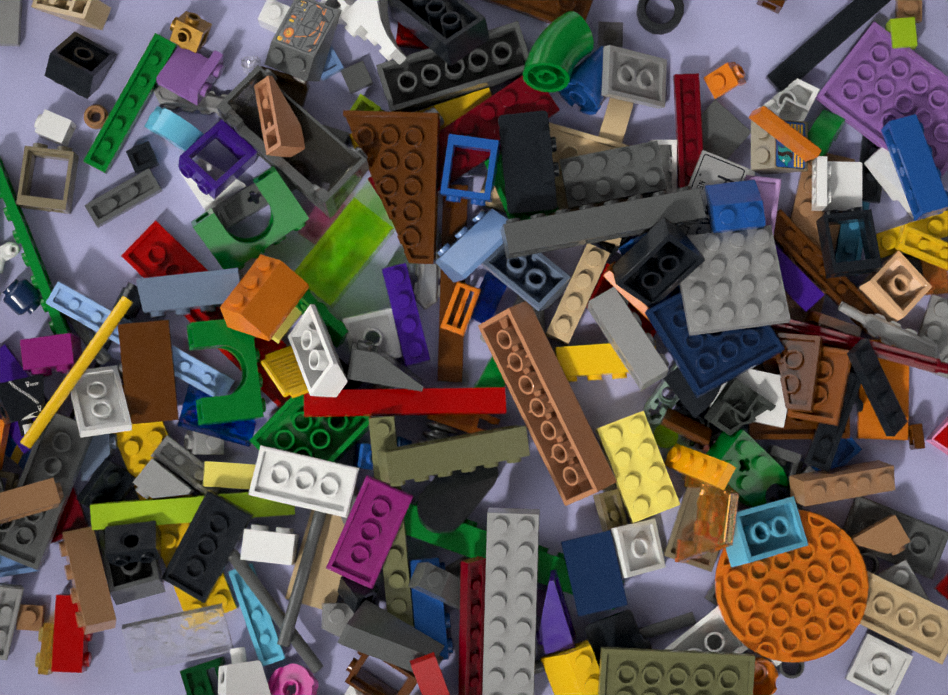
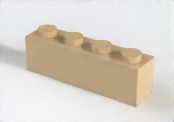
[545,244,610,346]

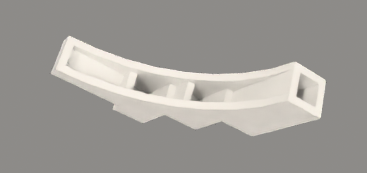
[341,0,407,65]

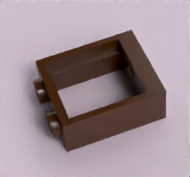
[345,651,417,695]

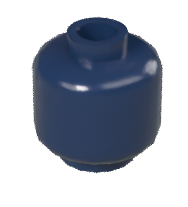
[3,278,41,315]

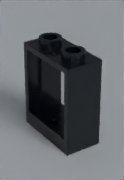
[816,207,882,279]

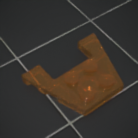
[675,475,739,563]

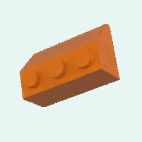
[220,254,309,341]

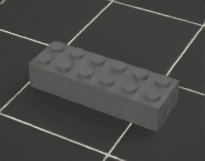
[376,21,529,112]

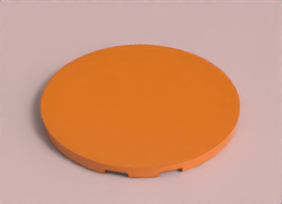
[715,510,869,663]

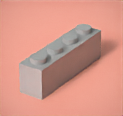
[587,287,669,391]

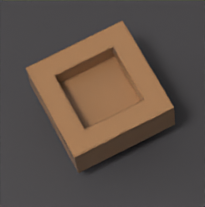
[895,0,922,23]
[16,604,45,631]

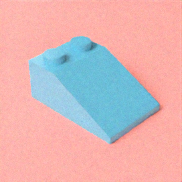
[717,496,808,567]

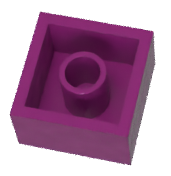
[20,333,82,377]

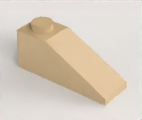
[31,0,111,31]

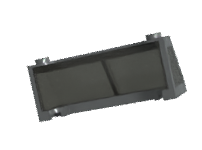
[216,65,369,219]

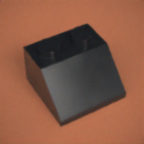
[44,32,117,99]

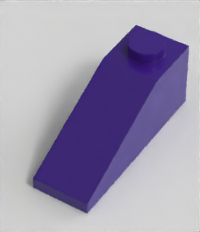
[536,569,577,654]

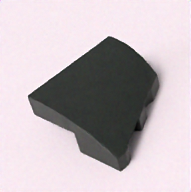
[704,378,776,436]

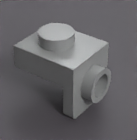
[184,429,224,455]

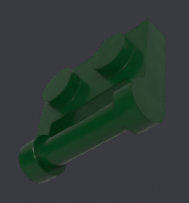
[180,656,226,695]

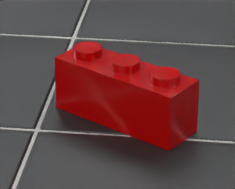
[51,594,93,673]

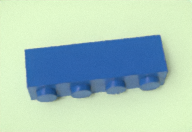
[881,114,948,221]
[409,557,453,660]

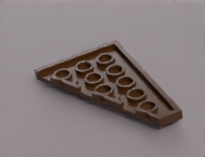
[343,110,440,264]

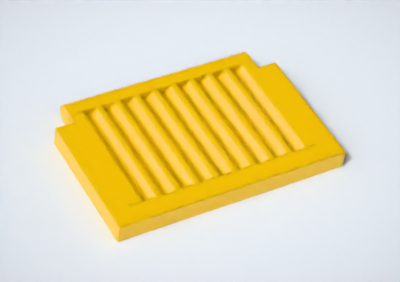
[261,346,309,399]

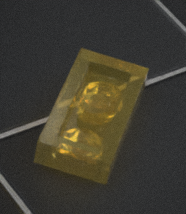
[35,622,54,675]

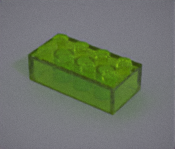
[294,197,394,309]

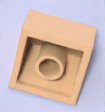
[857,250,932,322]

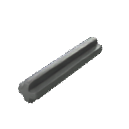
[63,313,111,365]

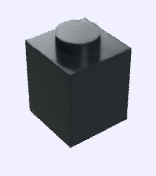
[337,576,378,614]

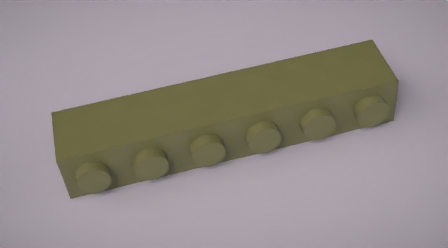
[377,424,530,486]

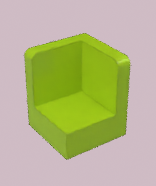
[885,17,918,50]

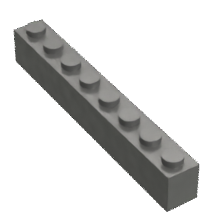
[500,186,706,259]

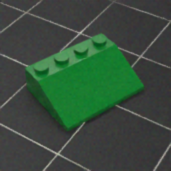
[249,394,370,463]

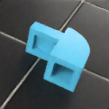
[144,106,204,151]

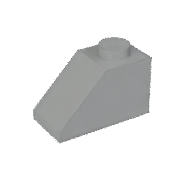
[133,459,195,499]

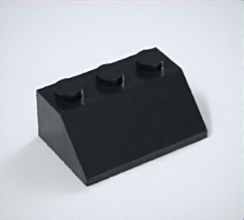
[612,217,705,308]

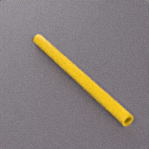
[20,296,133,449]

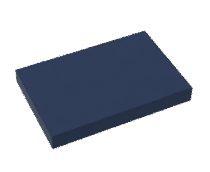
[561,530,628,617]

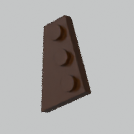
[775,332,823,413]

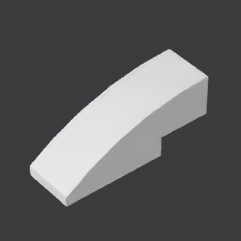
[864,147,914,219]

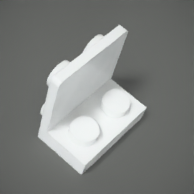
[812,156,862,212]

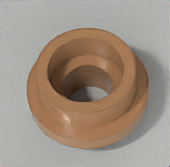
[84,104,109,129]

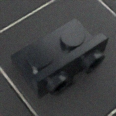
[76,458,136,508]

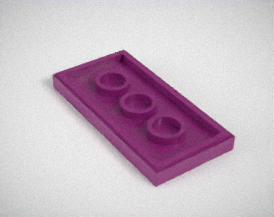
[326,475,414,589]

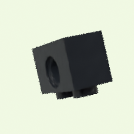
[105,521,161,566]

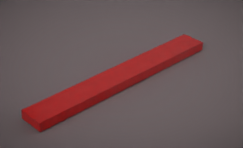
[304,387,506,417]

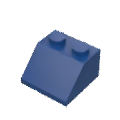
[705,180,766,234]

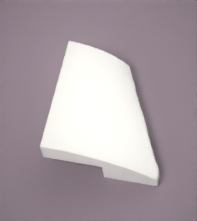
[757,78,820,121]

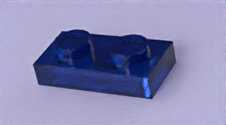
[471,271,507,324]

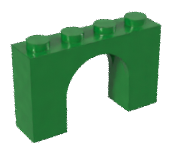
[191,166,310,270]
[187,319,266,426]

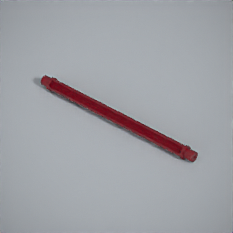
[770,318,948,374]

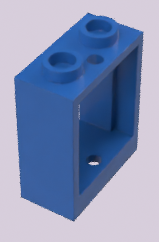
[440,134,501,206]

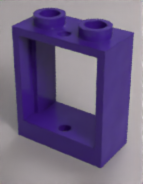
[178,119,257,199]

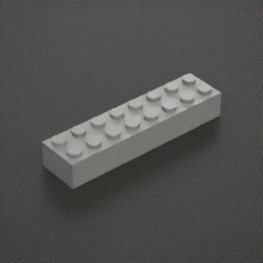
[482,507,540,695]

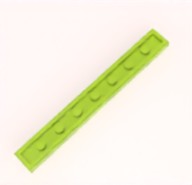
[90,492,295,530]

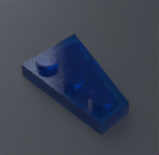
[177,384,256,447]

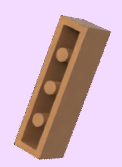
[789,460,895,507]
[59,526,116,635]

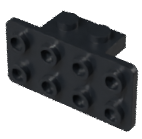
[498,111,560,214]
[585,610,652,668]

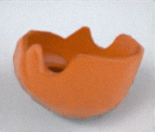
[753,657,779,695]

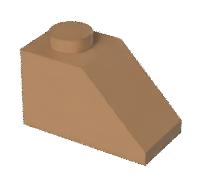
[851,515,911,556]

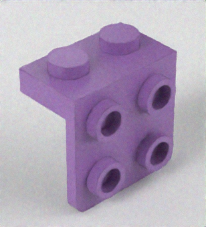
[156,46,225,106]

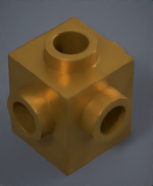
[170,11,212,53]

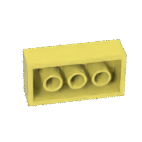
[595,410,680,523]

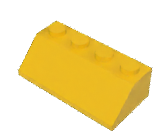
[540,640,600,695]

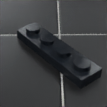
[847,339,908,436]
[803,372,861,472]

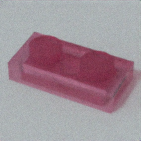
[298,197,346,247]

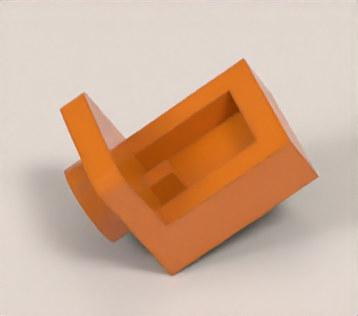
[703,62,747,99]

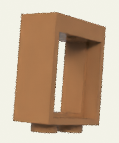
[0,478,64,524]

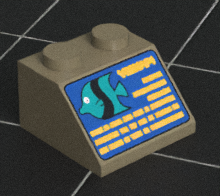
[751,120,808,175]

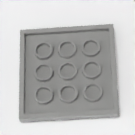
[679,225,790,336]

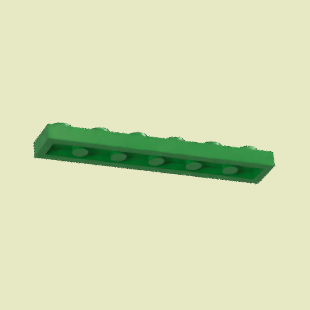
[83,33,178,174]

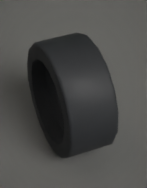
[636,0,684,35]

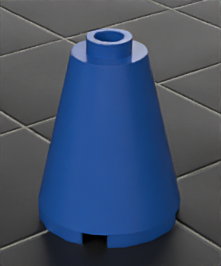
[558,46,605,115]

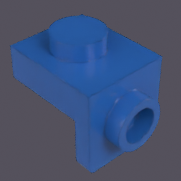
[353,443,373,470]

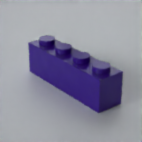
[382,263,431,368]

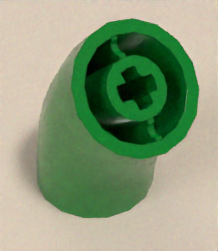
[523,11,594,92]

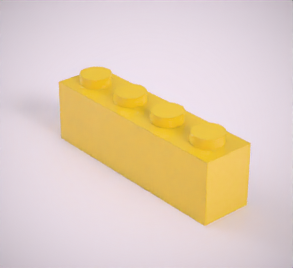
[554,340,656,382]

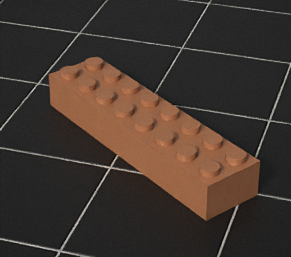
[478,301,617,506]

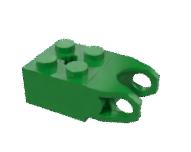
[706,429,790,508]

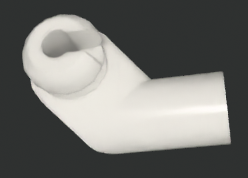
[0,242,20,274]

